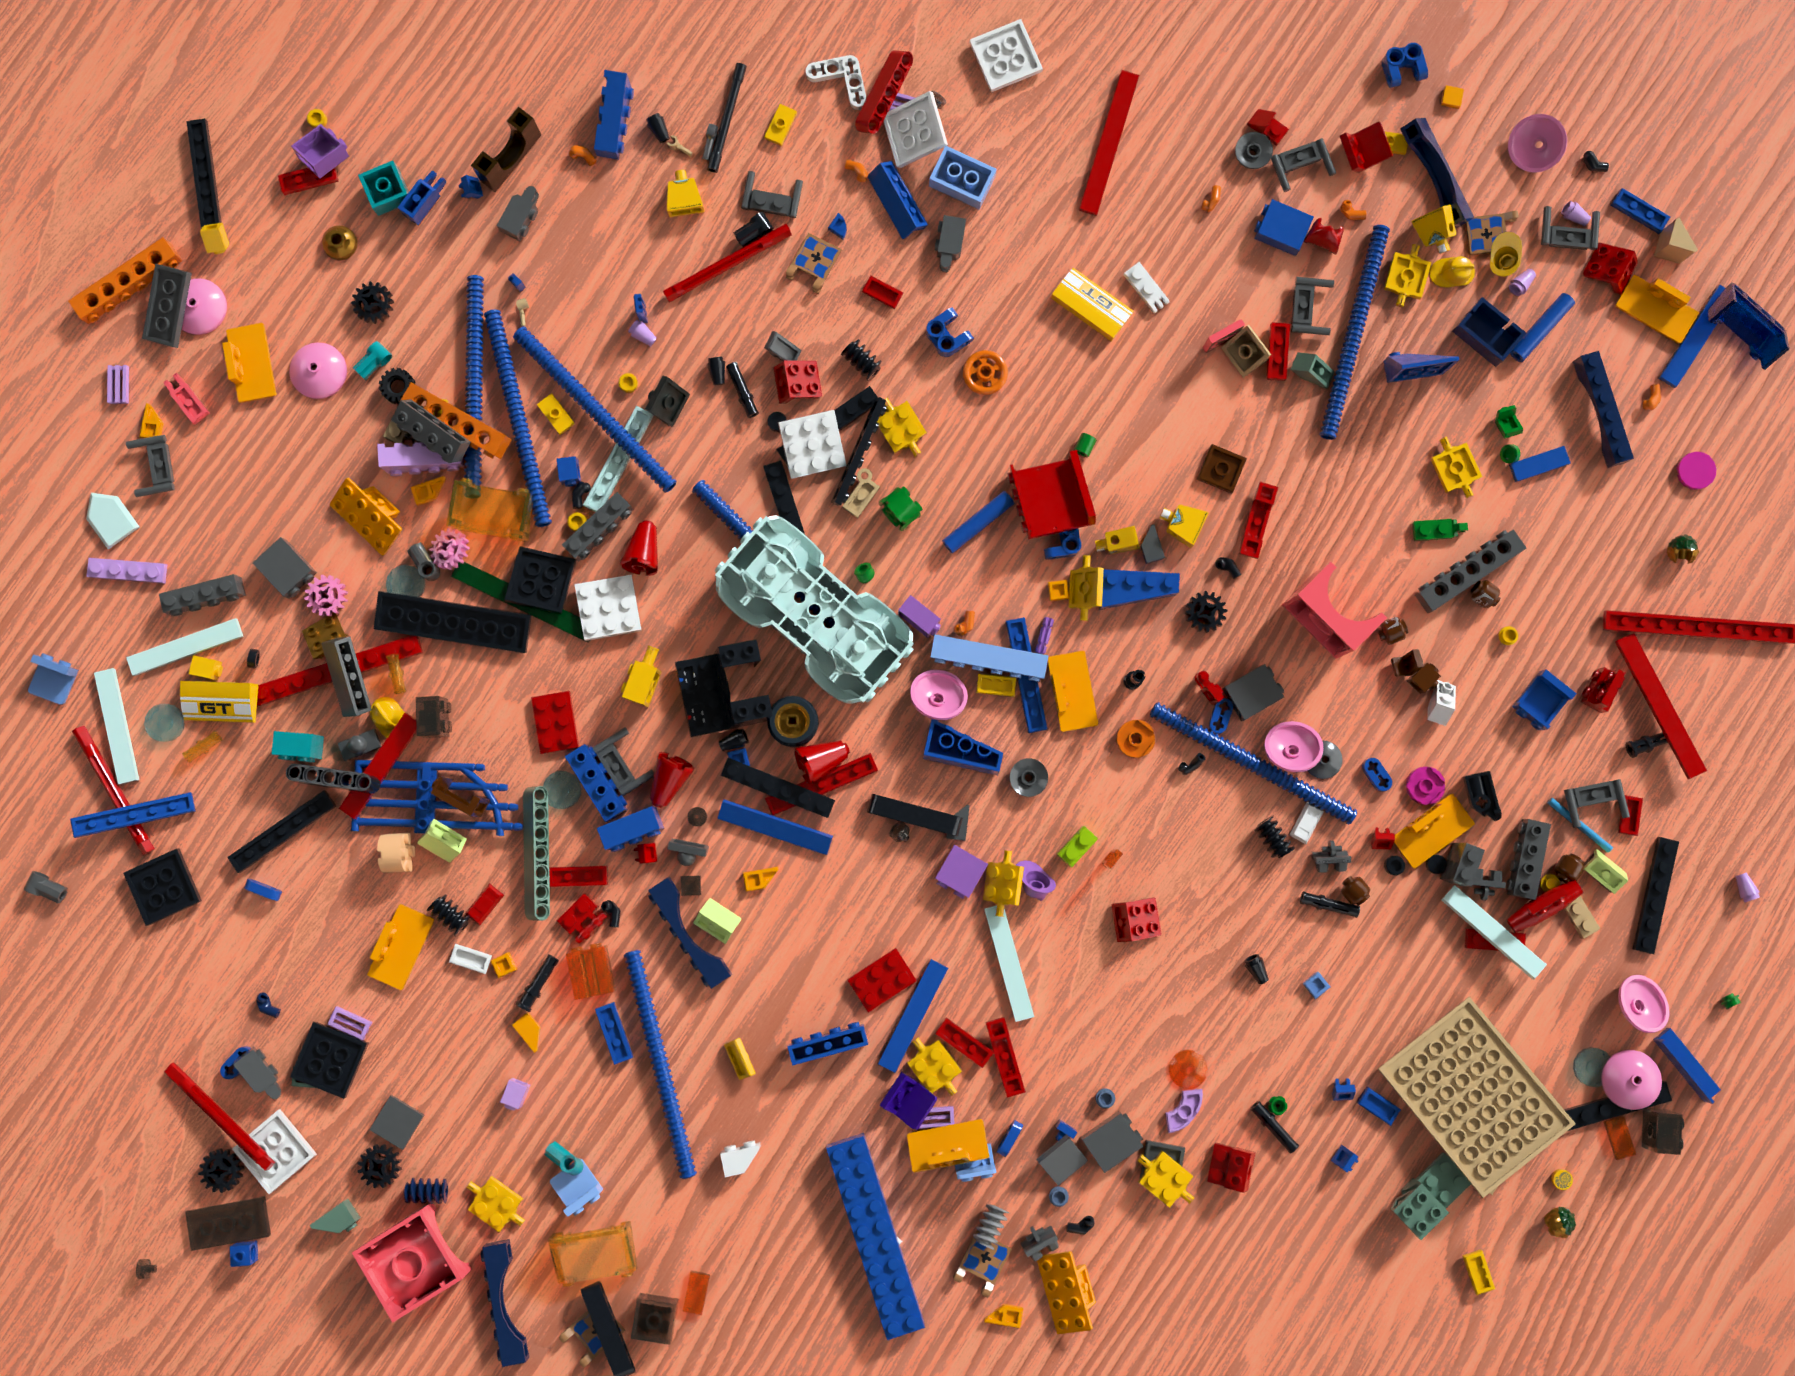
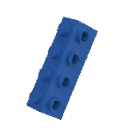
[565,744,628,822]
[787,1022,869,1066]

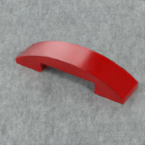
[1239,482,1278,559]
[986,1017,1026,1098]

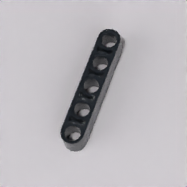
[286,764,380,794]
[867,794,963,836]
[581,1281,636,1376]

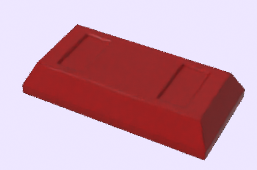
[862,275,904,309]
[1618,795,1643,836]
[465,883,504,926]

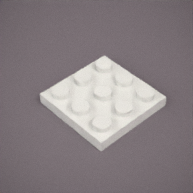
[969,19,1043,92]
[884,91,948,168]
[778,410,847,479]
[575,575,642,641]
[232,1109,317,1194]

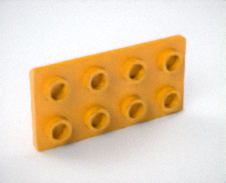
[1615,275,1699,344]
[222,323,277,403]
[330,478,402,556]
[1048,651,1099,732]
[1394,794,1475,868]
[367,904,435,990]
[907,1119,990,1173]
[1037,1251,1096,1334]

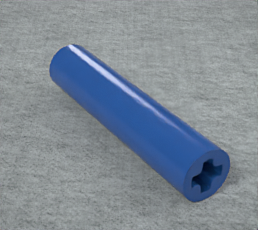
[1510,293,1575,362]
[942,491,1015,554]

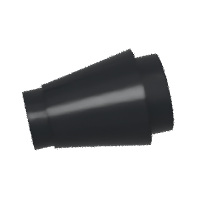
[646,113,670,143]
[707,357,725,385]
[719,729,749,751]
[1245,954,1269,985]

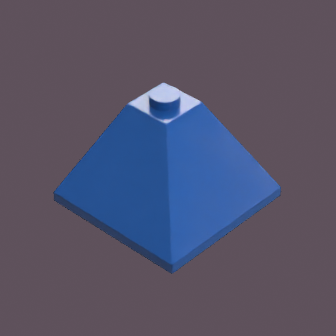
[1383,352,1459,383]

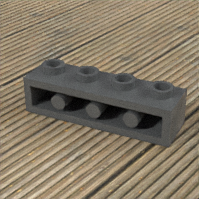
[391,399,471,463]
[562,492,633,562]
[159,574,246,616]
[321,636,372,717]
[1506,819,1551,900]

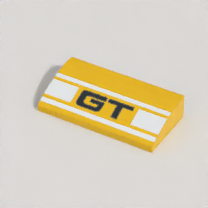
[1051,268,1134,342]
[180,681,258,723]

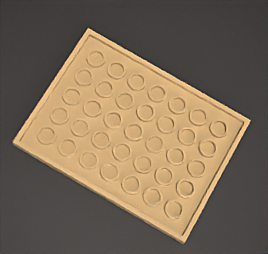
[1378,997,1575,1198]

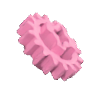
[429,528,470,570]
[304,575,348,617]

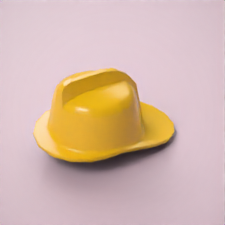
[1490,232,1522,277]
[1430,256,1475,288]
[370,697,405,738]

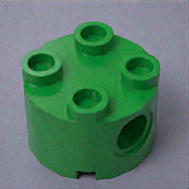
[879,486,923,531]

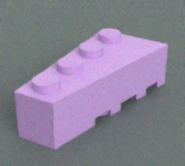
[377,442,464,476]

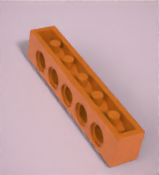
[68,237,182,324]
[400,382,512,459]

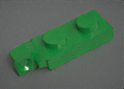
[1412,519,1468,541]

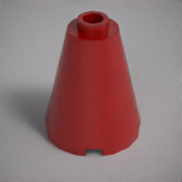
[620,520,658,576]
[794,740,850,784]
[650,752,695,808]

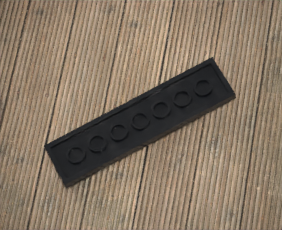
[374,591,532,653]

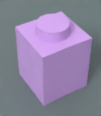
[500,1078,531,1110]

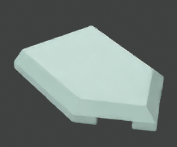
[86,493,140,549]

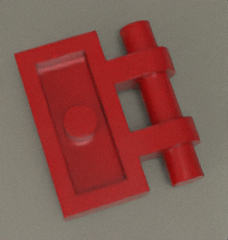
[1194,671,1224,705]
[557,893,607,944]

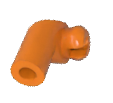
[569,145,597,166]
[1201,185,1221,212]
[1340,200,1367,220]
[954,611,975,636]

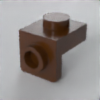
[1391,649,1424,677]

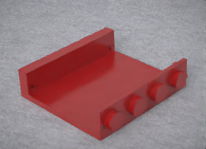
[1007,450,1096,540]

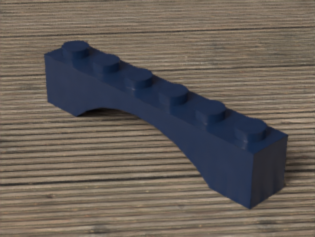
[1400,118,1474,228]
[1573,351,1634,468]
[648,877,733,989]
[481,1239,529,1367]

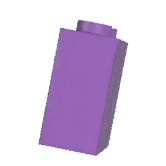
[291,124,349,178]
[898,595,941,638]
[935,845,988,899]

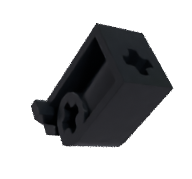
[1463,771,1502,821]

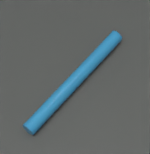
[1547,798,1613,853]

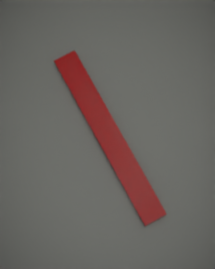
[1079,70,1139,216]
[1615,633,1707,779]

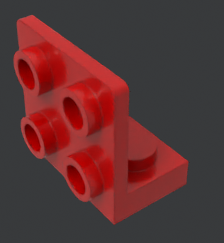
[1339,122,1393,173]
[1583,243,1638,294]
[773,361,822,404]
[1111,897,1161,942]

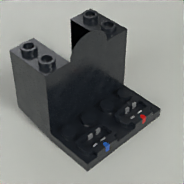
[675,640,773,738]

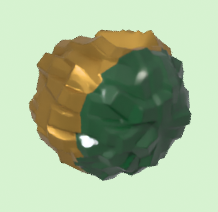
[1667,534,1699,564]
[1544,1207,1576,1239]

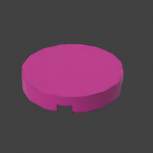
[1677,451,1717,490]
[1406,767,1445,805]

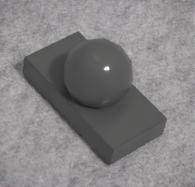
[764,331,802,361]
[338,729,381,761]
[667,838,709,866]

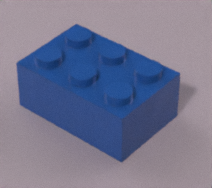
[597,806,665,852]

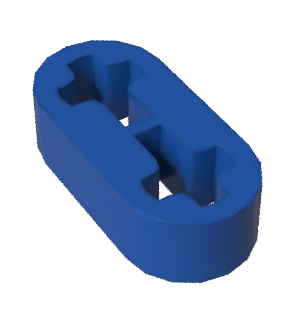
[1209,698,1233,734]
[1362,758,1392,791]
[244,879,282,901]
[220,1046,251,1079]
[996,1120,1023,1157]

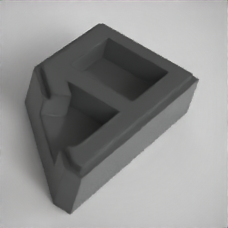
[1140,525,1165,564]
[946,805,970,841]

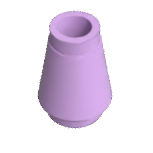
[1561,201,1591,226]
[1509,269,1536,296]
[628,320,657,347]
[1735,873,1760,903]

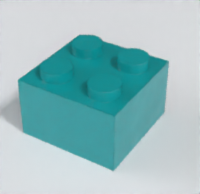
[358,160,409,216]
[271,731,324,762]

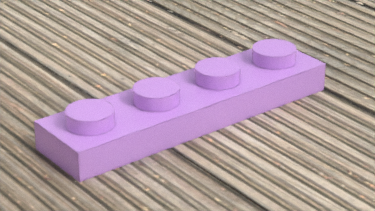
[86,558,167,584]

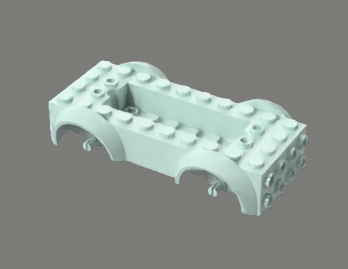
[715,516,914,704]

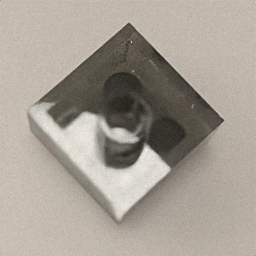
[416,696,452,738]
[1641,1108,1684,1155]
[631,1293,679,1345]

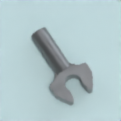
[702,123,718,161]

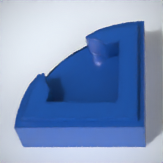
[828,213,847,240]
[508,273,526,292]
[727,748,751,767]

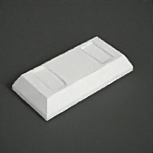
[1289,802,1324,844]
[449,944,492,974]

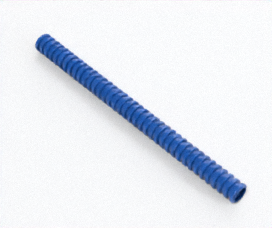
[1319,224,1390,440]
[464,275,484,498]
[484,309,552,527]
[513,327,677,493]
[692,480,835,628]
[1150,702,1357,825]
[624,950,697,1179]

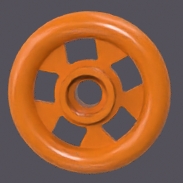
[963,350,1008,395]

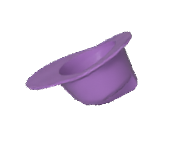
[1016,860,1056,901]

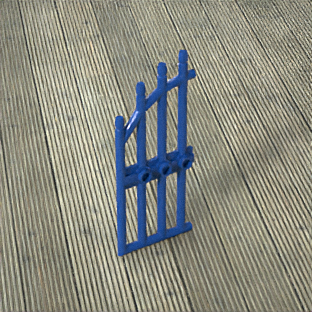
[351,760,523,836]

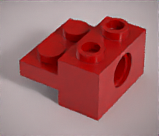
[1581,667,1626,713]
[1207,1143,1256,1193]

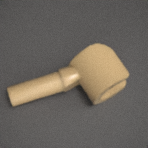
[667,135,693,157]
[516,298,529,326]

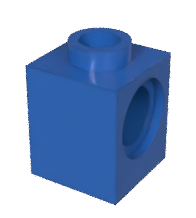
[557,456,581,487]
[230,1240,258,1267]

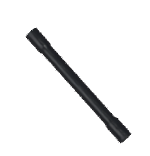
[707,63,747,173]

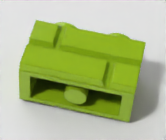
[1056,826,1098,867]

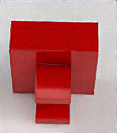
[1371,827,1395,850]
[634,843,658,864]

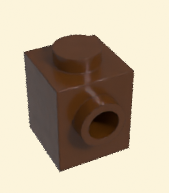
[1406,663,1441,694]

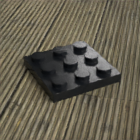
[505,546,576,615]
[123,848,202,926]
[290,1021,369,1099]

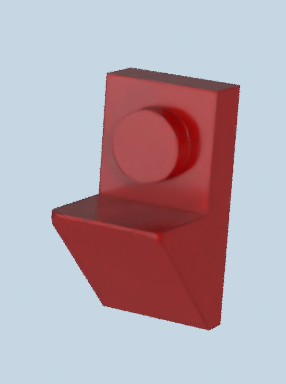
[1247,109,1289,146]

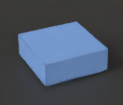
[1302,971,1330,999]

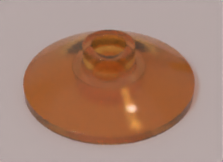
[1169,1050,1208,1089]

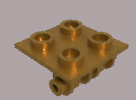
[302,612,349,659]

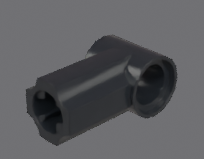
[733,212,774,247]

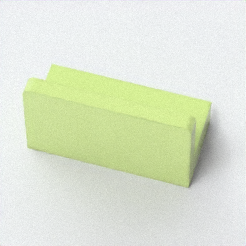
[417,819,467,862]
[1584,849,1628,894]
[693,898,741,944]

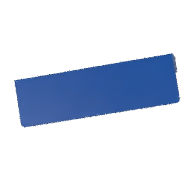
[868,161,928,239]
[1653,1028,1721,1104]

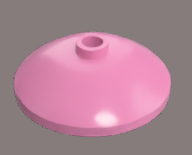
[1508,114,1567,172]
[181,279,227,335]
[289,343,347,399]
[910,670,968,720]
[1264,721,1324,772]
[1618,975,1669,1033]
[1601,1050,1662,1110]

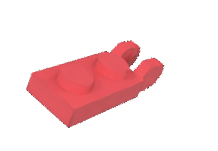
[163,373,210,425]

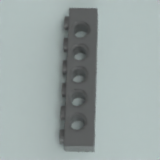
[1415,529,1526,614]

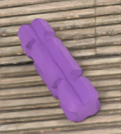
[1035,617,1054,655]

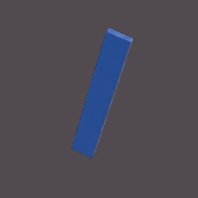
[1659,285,1736,388]
[1006,617,1047,733]
[70,792,196,838]
[717,799,833,855]
[878,959,948,1073]

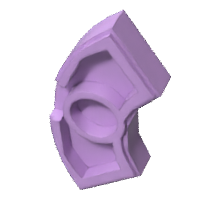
[1165,1089,1203,1133]

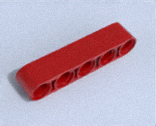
[855,50,913,134]

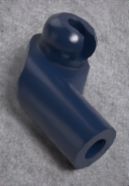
[256,992,281,1018]

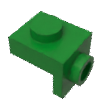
[1495,405,1523,439]

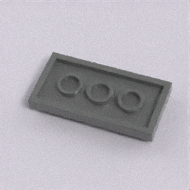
[142,264,192,348]

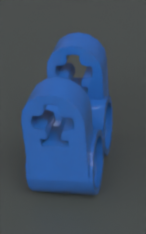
[1381,42,1428,88]
[926,307,974,357]
[1044,528,1081,560]

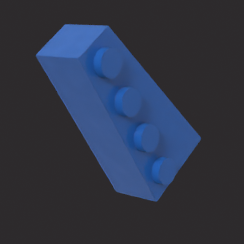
[594,70,634,160]
[1099,569,1180,610]
[923,719,1003,776]

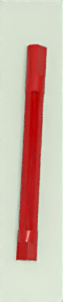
[663,224,792,303]
[72,725,155,856]
[164,1063,276,1171]

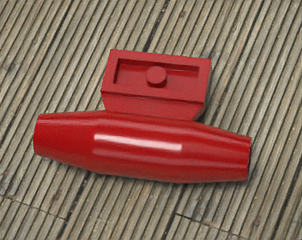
[1506,880,1584,933]

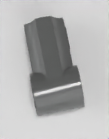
[407,542,440,581]
[24,871,68,903]

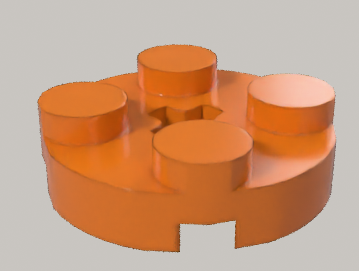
[1116,720,1155,758]

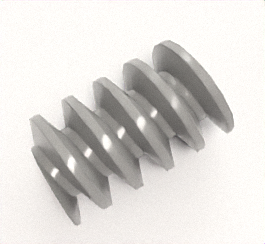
[973,1204,1009,1250]

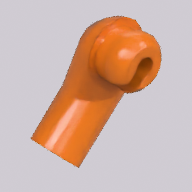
[845,159,868,182]
[1642,384,1661,410]

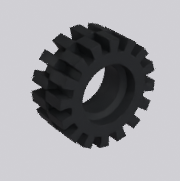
[379,368,416,405]

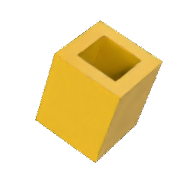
[200,223,229,254]
[188,655,223,681]

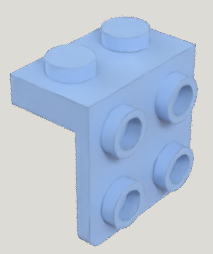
[955,1143,996,1182]
[550,1159,603,1217]

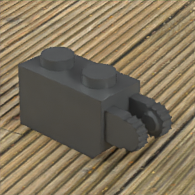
[497,186,539,241]
[935,215,966,273]
[233,1046,281,1099]

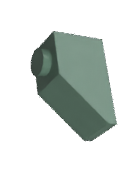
[1291,352,1335,389]
[310,1199,361,1233]

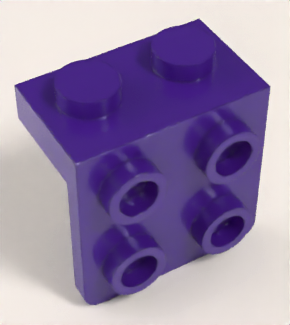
[880,1072,937,1130]

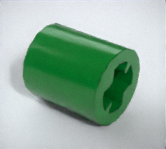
[1073,433,1097,458]

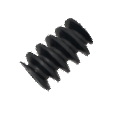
[841,339,882,381]
[1254,815,1295,858]
[427,894,470,937]

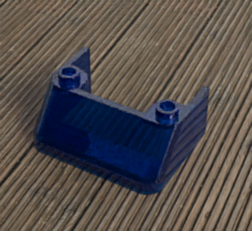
[1708,282,1790,370]

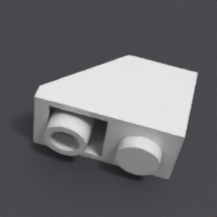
[1427,680,1456,726]
[720,1141,761,1177]

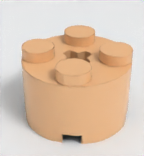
[377,833,415,873]

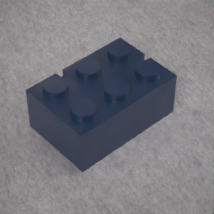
[1452,297,1526,367]

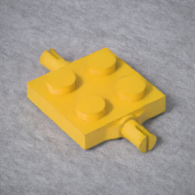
[1384,244,1432,307]
[877,398,927,457]
[1430,437,1482,498]
[1069,555,1104,621]
[983,850,1024,917]
[907,1037,962,1096]
[1137,1150,1194,1208]
[466,1176,525,1232]

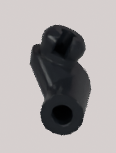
[1583,151,1609,172]
[572,482,590,509]
[1215,557,1242,579]
[1178,753,1206,775]
[601,900,621,927]
[1067,1216,1095,1235]

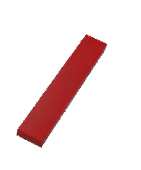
[338,713,422,819]
[765,753,878,816]

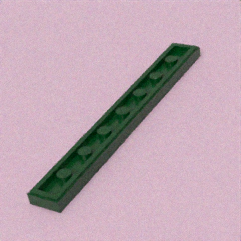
[451,562,590,643]

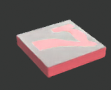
[1203,319,1245,353]

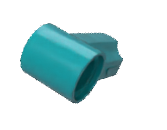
[353,341,392,380]
[544,1141,584,1176]

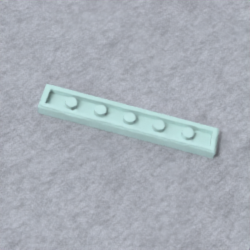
[583,406,654,512]
[126,618,244,676]
[94,668,139,785]
[1441,885,1547,980]
[984,905,1034,1022]

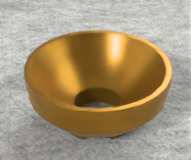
[322,226,358,260]

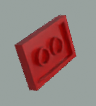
[531,691,579,754]
[847,948,917,1012]

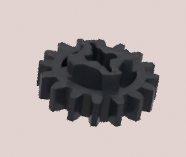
[351,281,394,324]
[1185,591,1228,633]
[358,1144,402,1188]
[198,1148,244,1193]

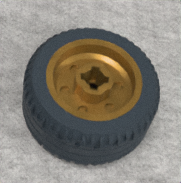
[767,696,818,747]

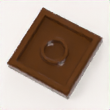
[1197,444,1247,494]

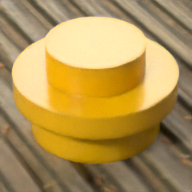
[1498,626,1518,646]
[1540,874,1560,892]

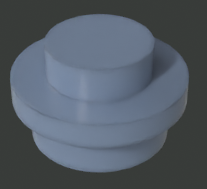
[1096,1088,1115,1108]
[1049,1186,1069,1207]

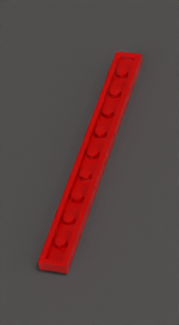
[1603,610,1795,644]
[257,635,423,707]

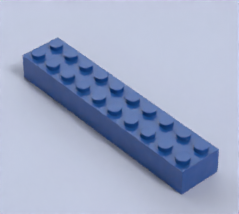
[826,1133,925,1340]

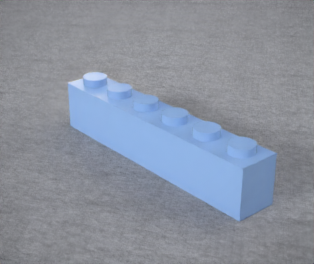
[930,634,1049,682]

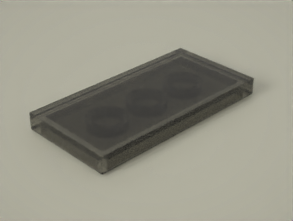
[185,1196,271,1251]

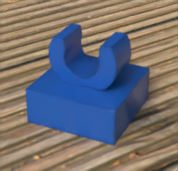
[459,175,483,199]
[1332,1078,1356,1101]
[1055,1119,1077,1141]
[1331,1145,1358,1172]

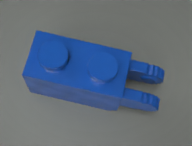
[397,171,446,225]

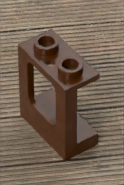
[431,776,491,817]

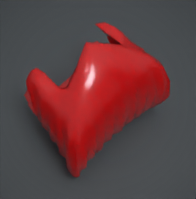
[1303,218,1344,255]

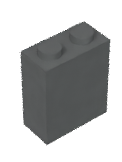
[253,537,317,598]
[1222,664,1284,721]
[1440,843,1485,887]
[1081,1111,1143,1173]

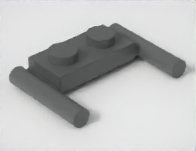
[1271,138,1336,192]
[741,171,803,218]
[1541,206,1600,250]
[1291,277,1334,335]
[126,435,175,497]
[593,727,654,796]
[1564,779,1630,828]

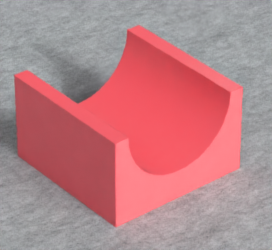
[1282,562,1387,659]
[352,1203,472,1323]

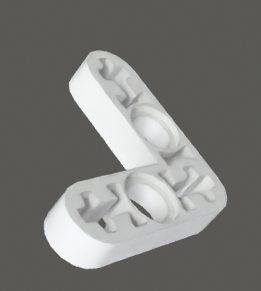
[806,55,866,110]

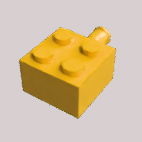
[621,645,662,708]

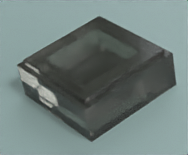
[681,875,701,896]

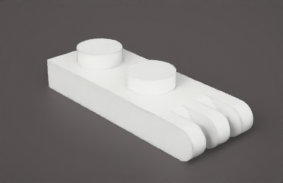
[1124,262,1170,314]

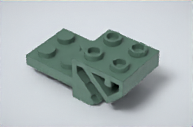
[1390,1152,1471,1240]

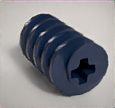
[404,1178,448,1204]

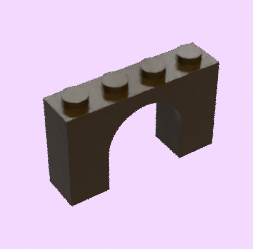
[471,107,541,192]

